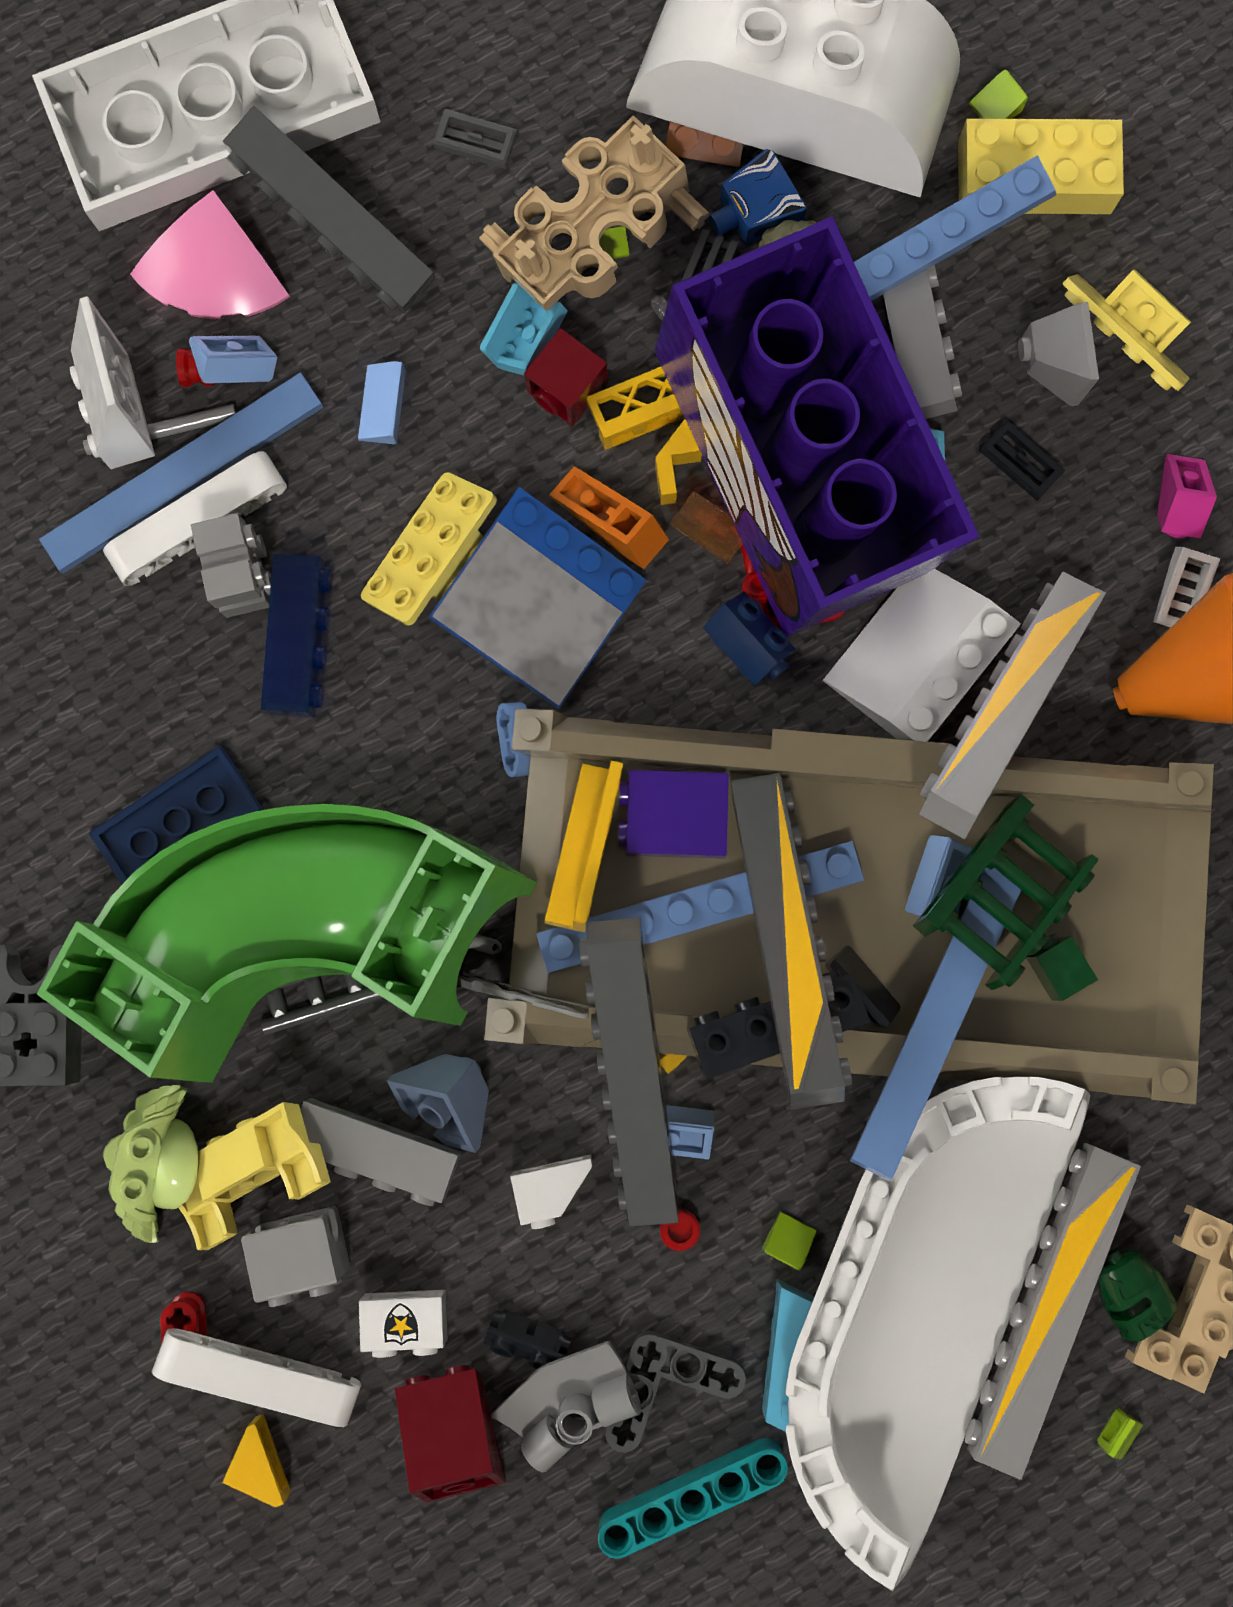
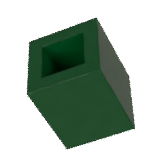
[1026,933,1098,1001]

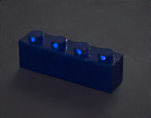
[261,554,333,718]

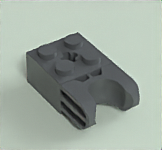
[0,944,82,1086]

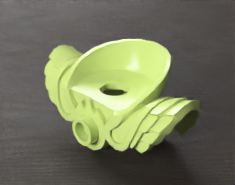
[103,1085,198,1243]

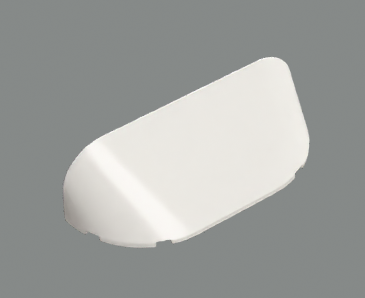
[786,1077,1090,1591]

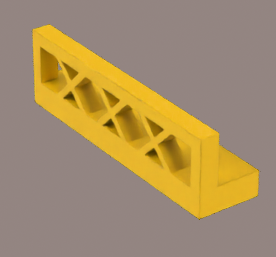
[586,367,685,450]
[545,761,623,933]

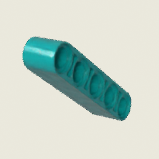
[598,1438,788,1559]

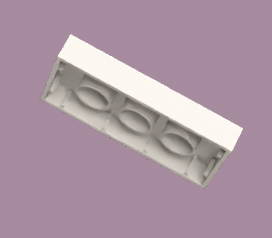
[32,0,380,231]

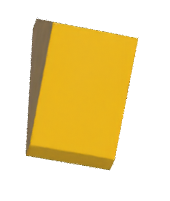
[222,1414,291,1508]

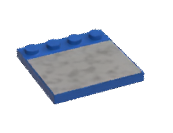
[428,487,646,709]

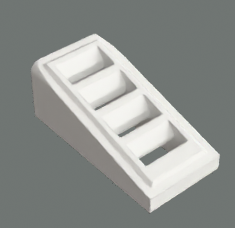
[1153,547,1220,627]

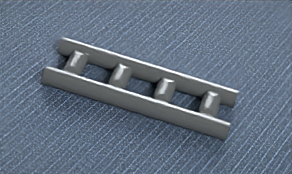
[261,975,383,1035]

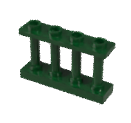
[912,794,1099,990]

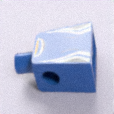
[708,149,807,244]

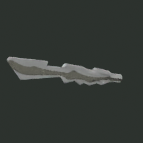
[457,970,589,1018]

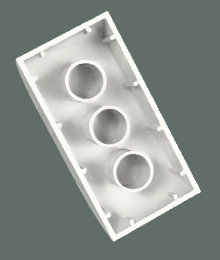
[626,0,960,197]

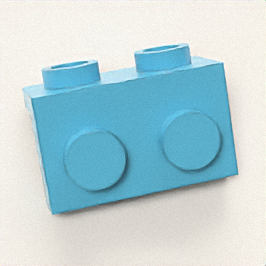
[480,283,568,375]

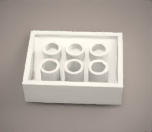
[823,569,1021,742]

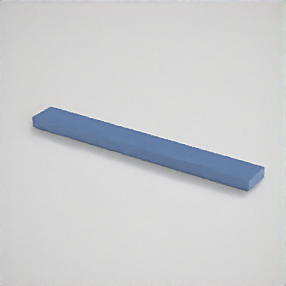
[39,372,323,574]
[850,867,1021,1181]

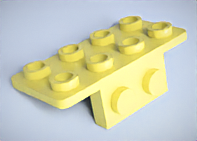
[1063,269,1191,391]
[361,472,497,626]

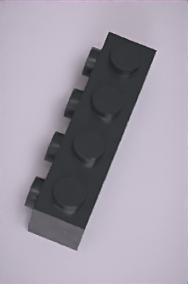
[687,969,870,1080]

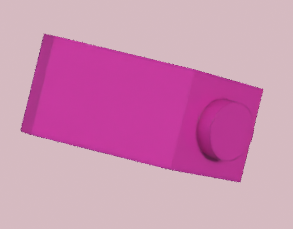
[1157,454,1217,539]

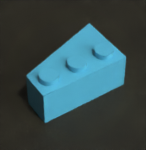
[762,1279,814,1432]

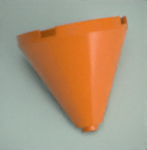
[1113,573,1233,724]

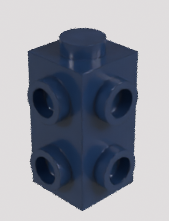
[702,591,797,686]

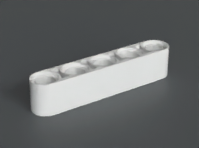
[103,451,287,586]
[152,1328,361,1427]

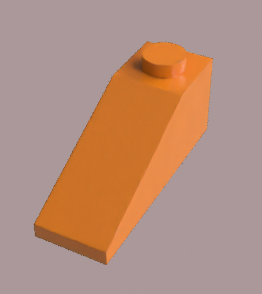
[549,466,669,569]

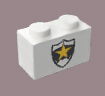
[359,1290,447,1358]

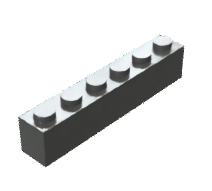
[223,105,435,314]

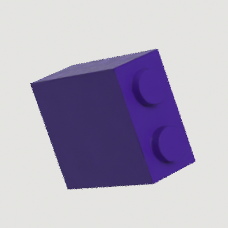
[619,770,729,859]

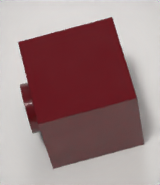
[524,328,608,427]

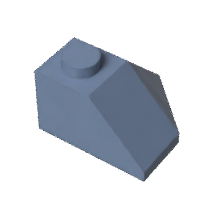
[387,1054,489,1153]

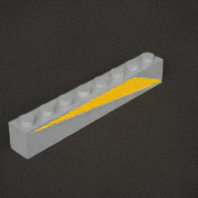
[919,572,1106,839]
[965,1143,1141,1480]

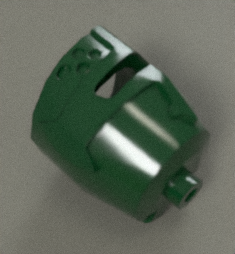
[1097,1249,1177,1342]

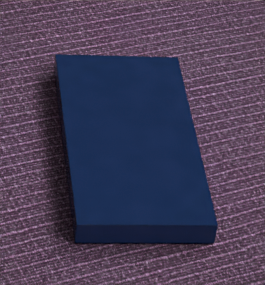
[88,745,265,885]

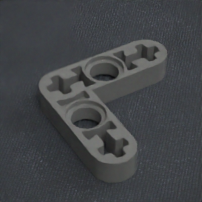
[605,1331,746,1453]

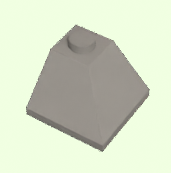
[1018,302,1099,406]

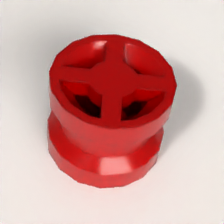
[176,348,216,387]

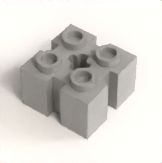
[190,513,275,618]

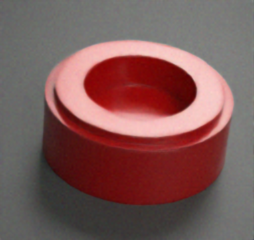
[660,1208,700,1251]

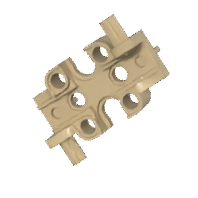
[479,116,709,312]

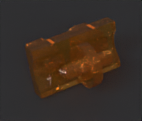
[670,491,743,564]

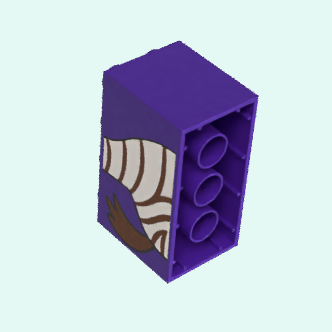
[654,216,980,637]

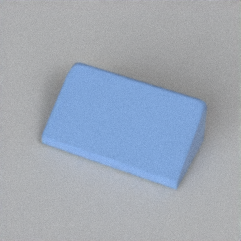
[189,336,278,383]
[358,361,406,445]
[905,835,972,917]
[666,1105,715,1160]

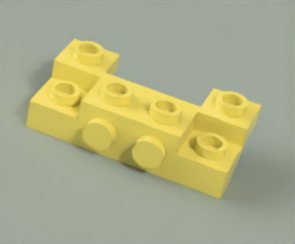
[179,1102,331,1250]

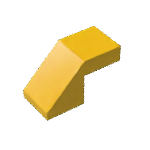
[655,419,702,505]

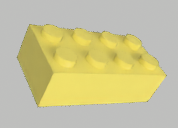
[958,119,1124,214]

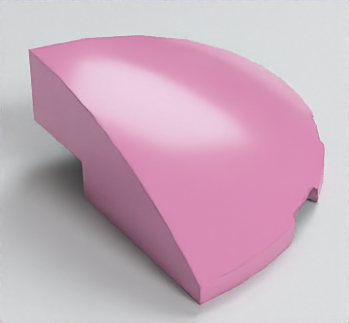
[130,190,290,319]

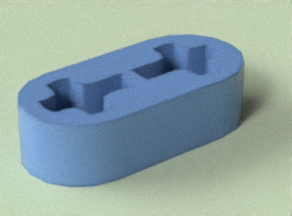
[496,702,530,777]

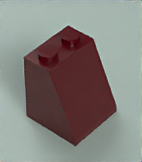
[394,1365,506,1503]

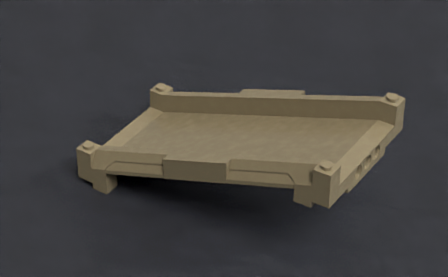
[484,709,1214,1105]

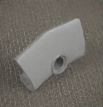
[491,1341,641,1472]

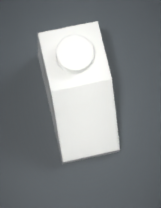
[510,1154,593,1229]

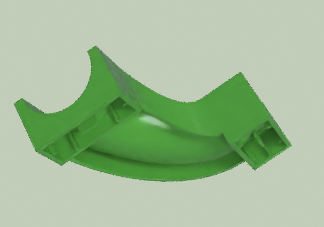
[37,804,538,1083]

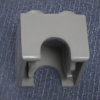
[241,1206,350,1307]

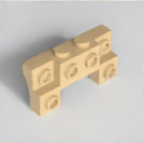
[1125,1205,1233,1393]

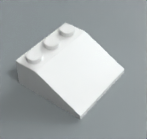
[70,296,155,469]

